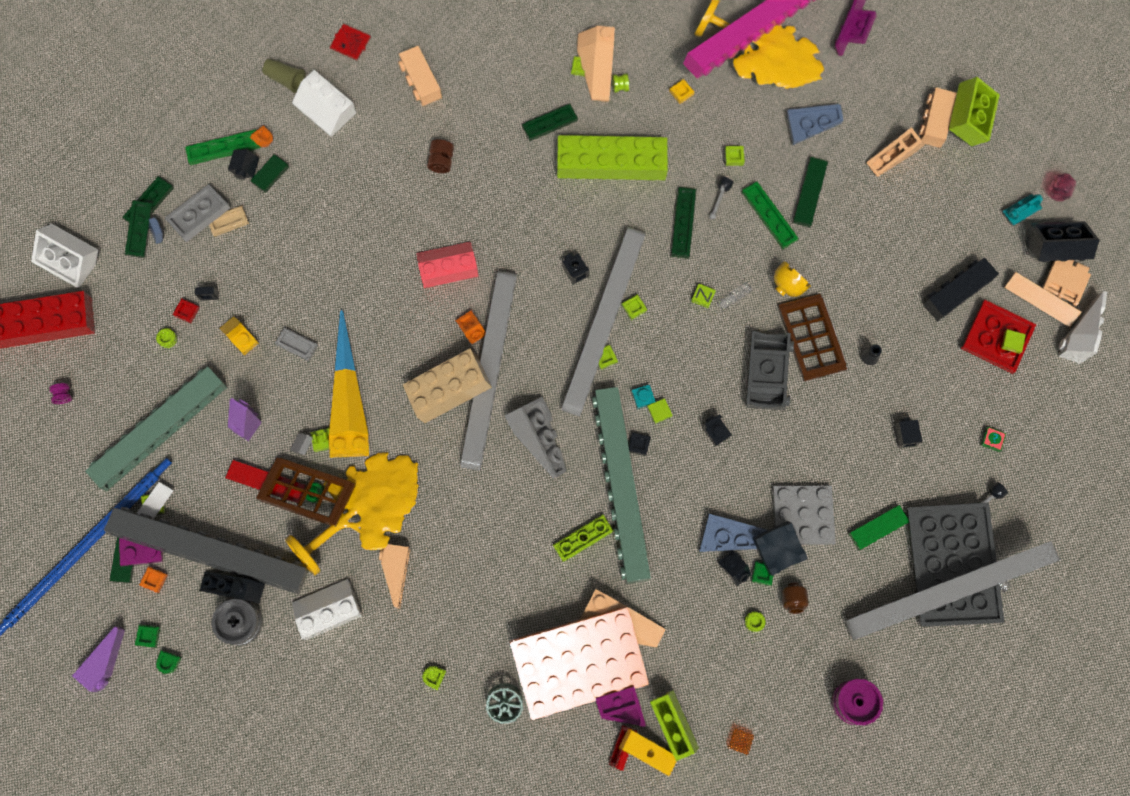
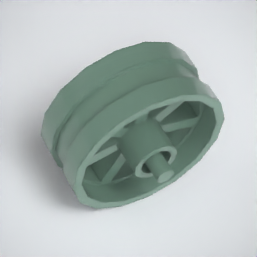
[486,683,523,724]

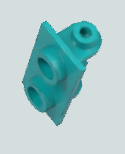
[1002,194,1043,226]

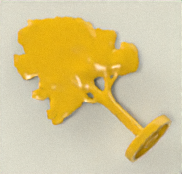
[694,0,824,89]
[284,452,419,576]

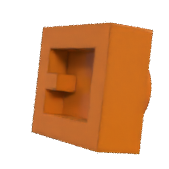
[455,310,486,344]

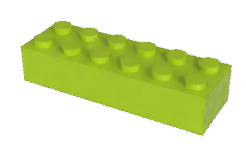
[557,135,668,180]

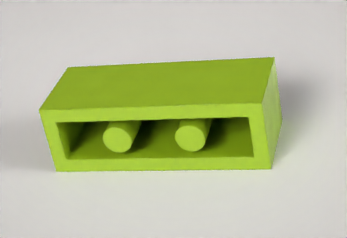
[650,690,699,761]

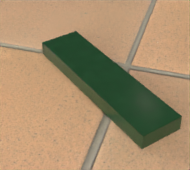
[793,157,828,228]
[671,187,697,259]

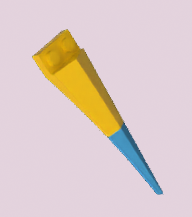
[328,310,369,458]

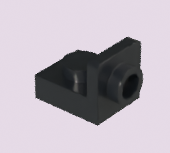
[702,414,732,447]

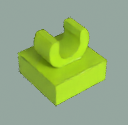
[310,428,329,452]

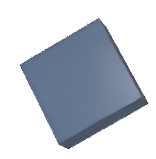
[149,218,163,244]

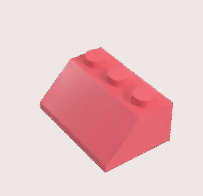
[416,242,479,288]

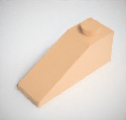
[866,127,925,177]
[379,544,411,609]

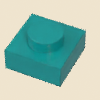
[631,385,656,409]

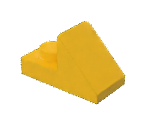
[219,316,259,355]

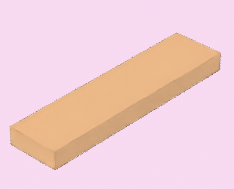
[1005,271,1081,327]

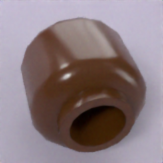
[781,582,809,614]

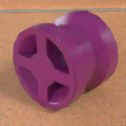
[49,383,72,405]

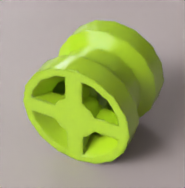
[612,73,629,93]

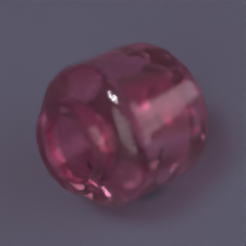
[1048,173,1076,202]

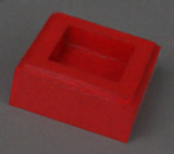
[172,298,200,324]

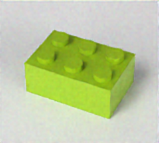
[949,77,1000,146]

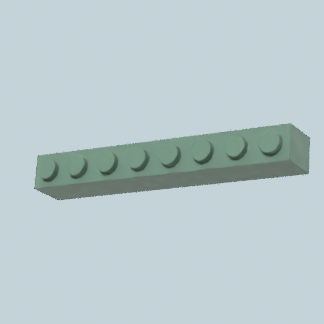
[85,367,227,492]

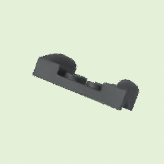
[747,331,794,410]

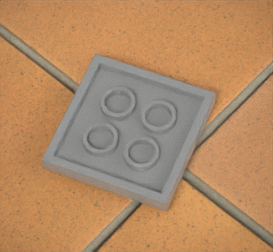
[772,486,836,545]

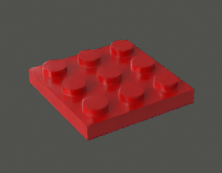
[961,300,1037,374]

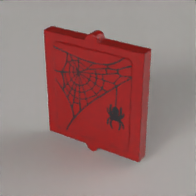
[330,24,371,60]

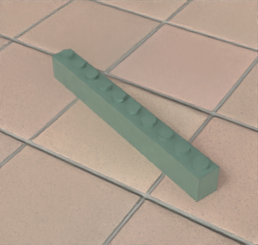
[592,387,651,584]

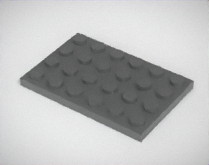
[907,503,1005,627]

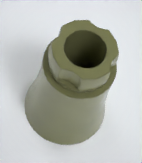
[262,59,306,93]

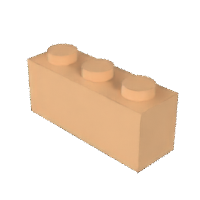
[398,46,442,106]
[919,88,957,148]

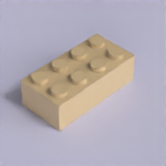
[403,348,492,423]

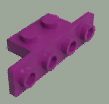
[835,0,877,56]

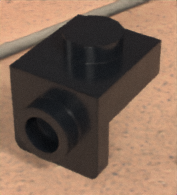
[718,550,751,586]

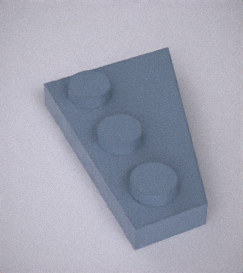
[786,104,844,145]
[699,514,767,552]

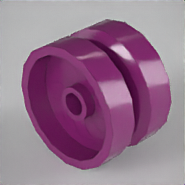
[832,679,883,726]

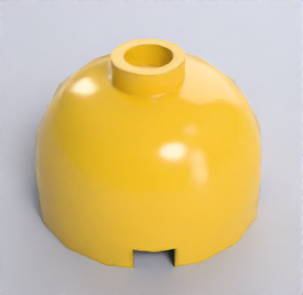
[773,261,811,297]

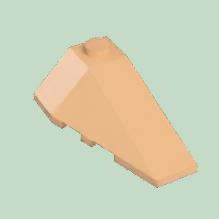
[577,26,615,102]
[580,590,666,647]

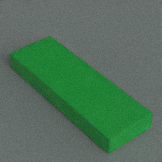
[849,505,909,551]

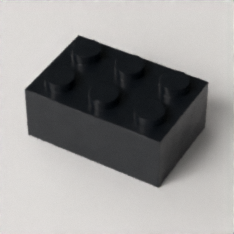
[1026,221,1100,262]

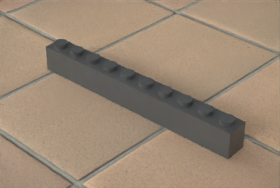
[104,507,308,595]

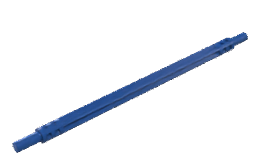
[0,458,172,636]

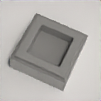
[290,433,312,455]

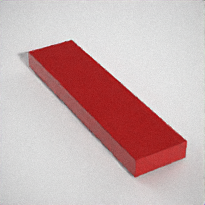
[225,460,306,504]

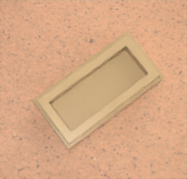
[209,205,249,237]

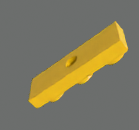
[619,729,676,776]

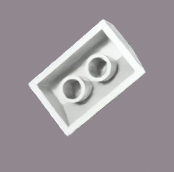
[292,70,356,137]
[31,224,98,288]
[292,579,363,640]

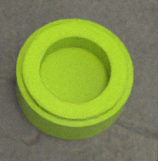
[156,328,177,348]
[744,611,765,632]

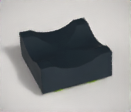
[752,521,808,576]

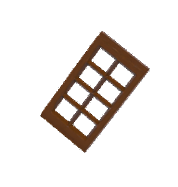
[778,294,847,382]
[256,458,356,527]

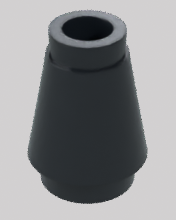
[861,344,882,365]

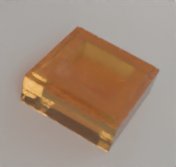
[728,728,754,755]

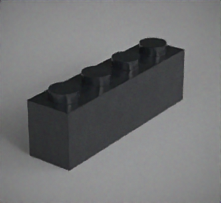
[923,257,999,322]

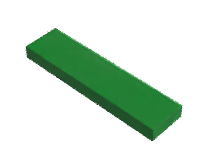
[185,129,261,166]
[741,181,799,250]

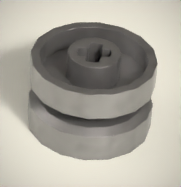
[211,599,263,646]

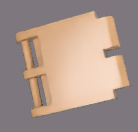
[1042,260,1091,307]

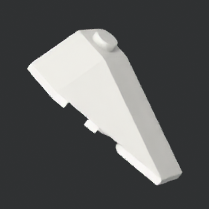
[1058,291,1107,364]

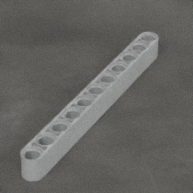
[562,227,646,417]
[461,271,517,471]
[845,541,1061,640]

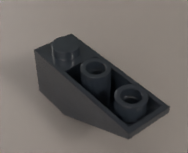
[199,572,265,604]

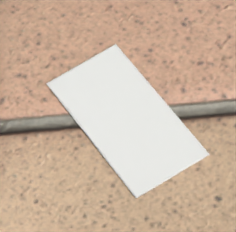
[137,482,173,520]

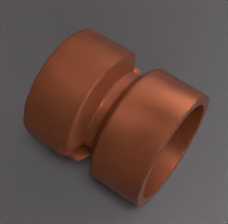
[427,139,454,174]

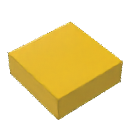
[669,79,694,104]

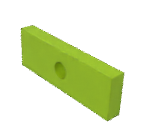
[553,515,613,563]

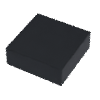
[195,287,219,301]
[629,432,651,456]

